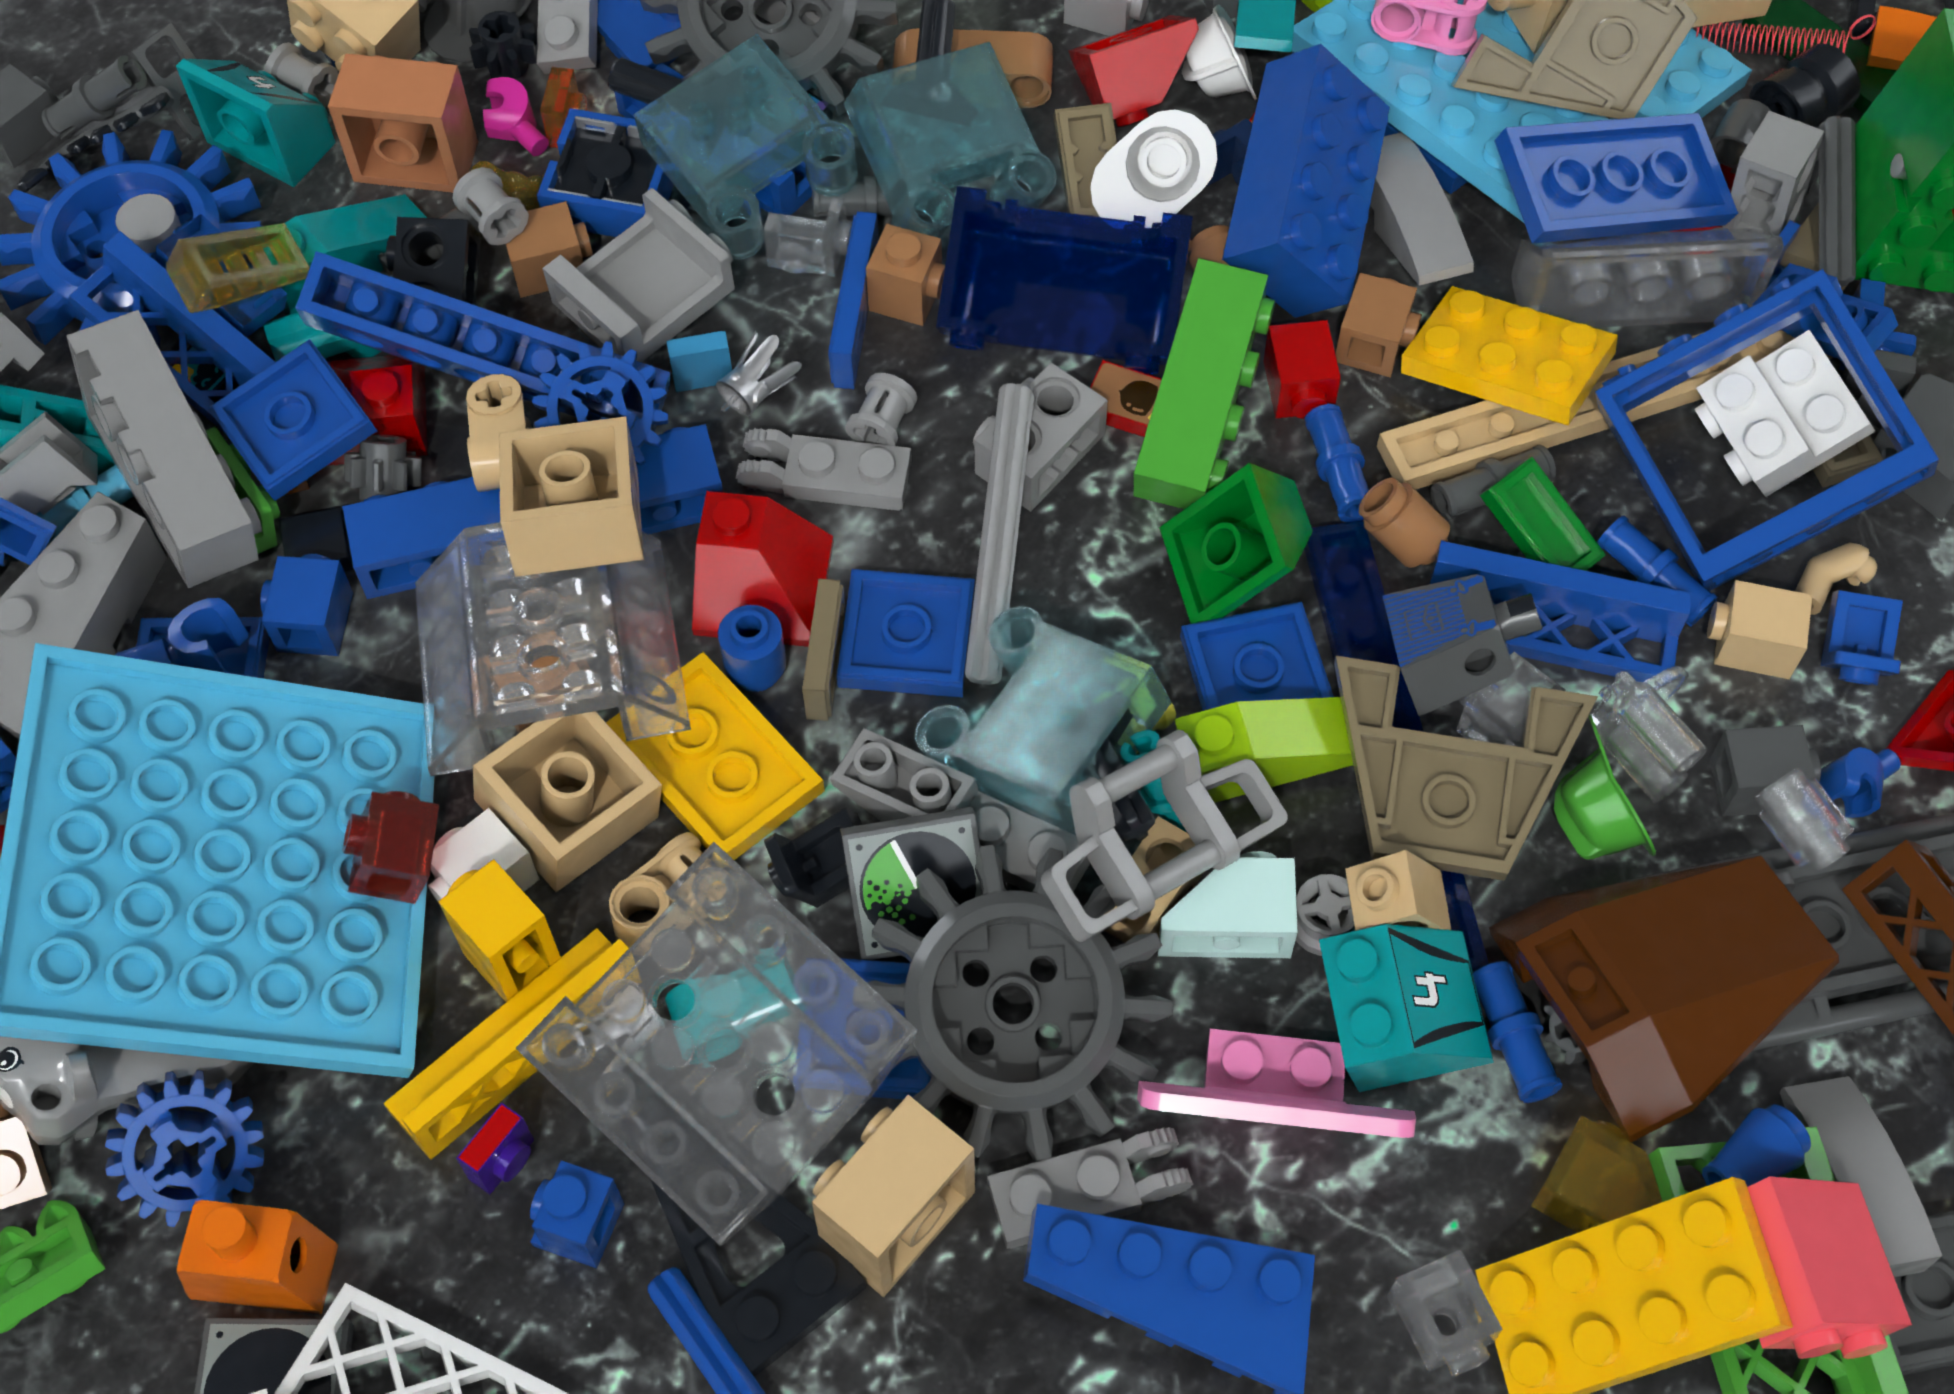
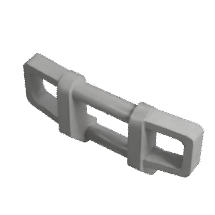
[1041,730,1288,942]

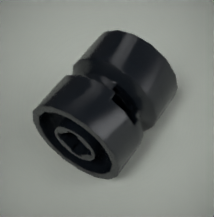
[1749,44,1861,129]

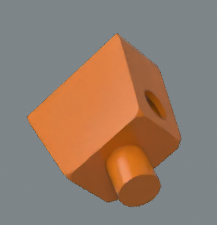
[177,1200,338,1314]

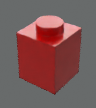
[1263,320,1341,419]

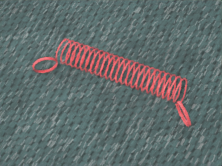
[1694,14,1876,57]

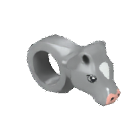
[0,1036,255,1145]

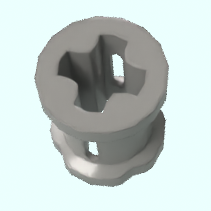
[264,42,338,108]
[452,167,529,245]
[845,373,917,446]

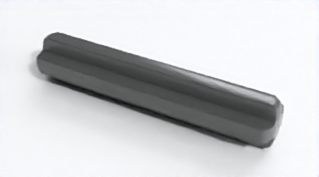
[1819,115,1856,287]

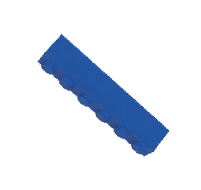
[342,424,723,599]

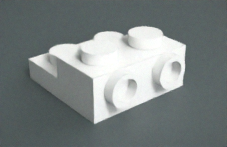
[1695,330,1875,497]

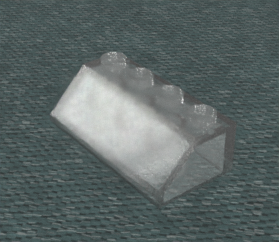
[1511,227,1784,328]

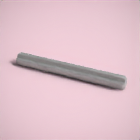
[965,383,1034,685]

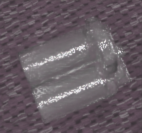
[1592,666,1707,803]

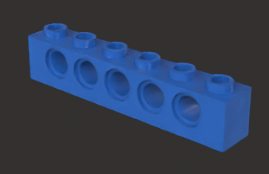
[295,251,670,432]

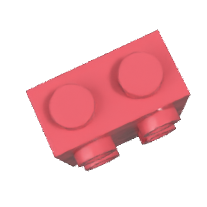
[1747,1176,1912,1359]

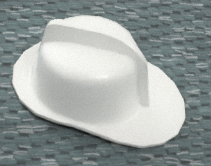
[1181,5,1257,100]
[1090,109,1218,235]

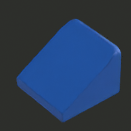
[0,497,57,565]

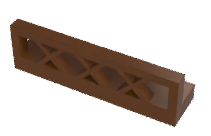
[1842,839,1954,1035]

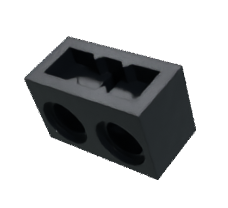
[386,217,481,306]

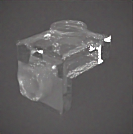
[764,197,853,277]

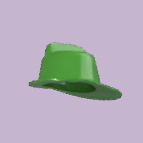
[1554,714,1656,859]

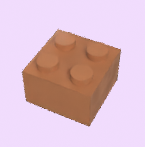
[328,53,478,193]

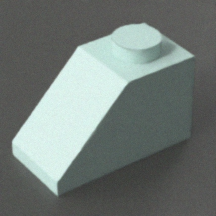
[1158,851,1298,958]

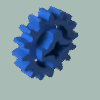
[532,341,669,466]
[105,1070,264,1227]

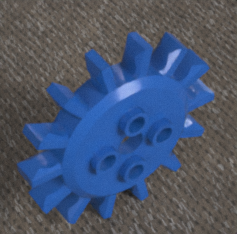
[0,130,266,349]

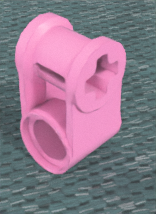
[1371,0,1488,56]

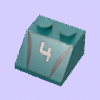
[176,58,336,187]
[1319,924,1494,1092]

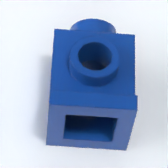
[530,1160,624,1269]

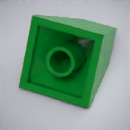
[1159,462,1313,624]

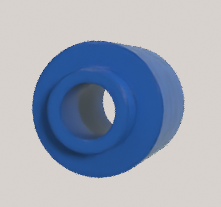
[718,605,786,692]

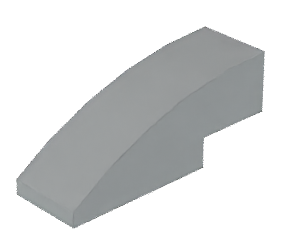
[1370,132,1474,286]
[1780,1076,1942,1277]

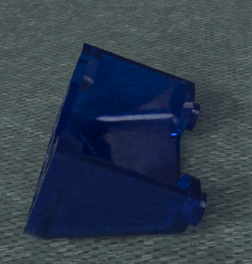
[936,186,1193,374]

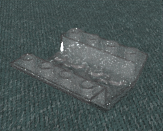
[415,522,691,777]
[516,842,919,1246]

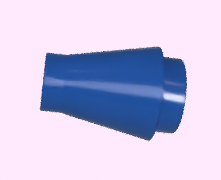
[1702,1104,1811,1187]

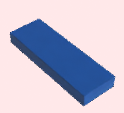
[828,211,879,389]

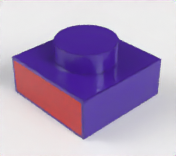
[456,1102,534,1195]

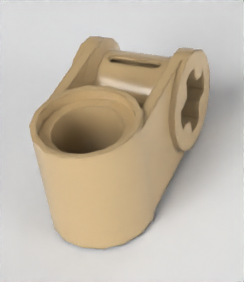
[466,374,532,492]
[609,832,737,958]

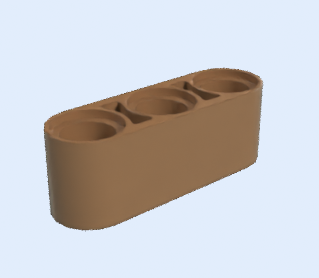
[891,28,1054,108]

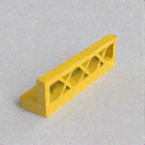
[383,928,643,1160]

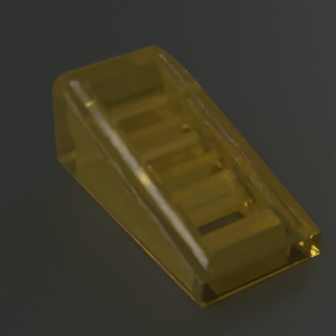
[166,223,310,313]

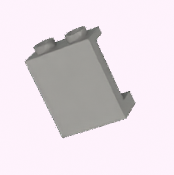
[542,188,735,362]

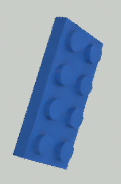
[1494,113,1738,244]

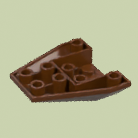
[1489,855,1839,1143]

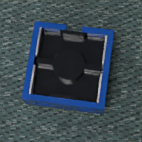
[537,108,684,237]

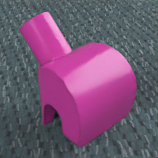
[483,77,549,156]

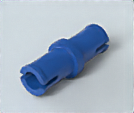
[1305,404,1369,523]
[1598,515,1718,627]
[1473,961,1563,1103]

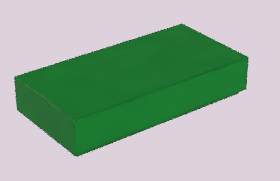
[1479,457,1606,571]

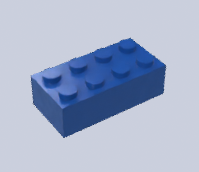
[1222,44,1390,318]

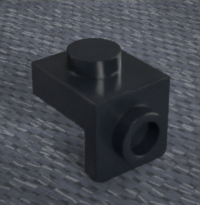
[764,807,862,908]

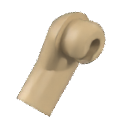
[1795,543,1878,615]

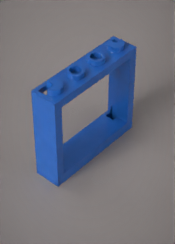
[1595,269,1939,591]

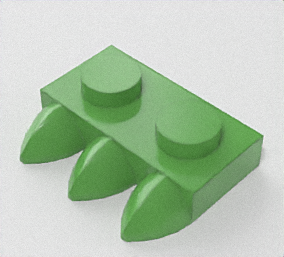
[0,1200,105,1334]

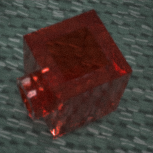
[342,791,439,904]

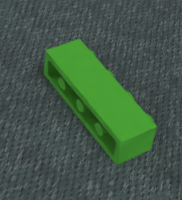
[1133,258,1275,509]

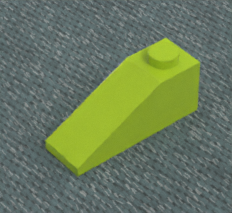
[1174,697,1353,803]

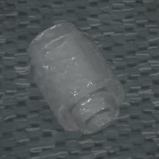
[1754,767,1854,871]

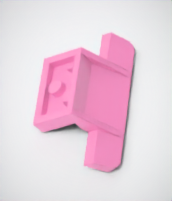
[1137,1029,1416,1138]

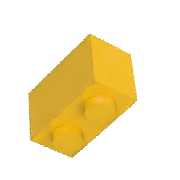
[438,859,561,1002]

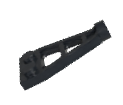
[618,1094,866,1377]

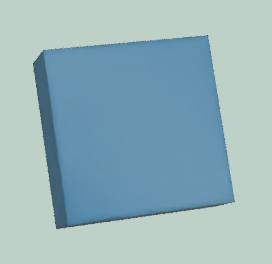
[666,331,732,392]

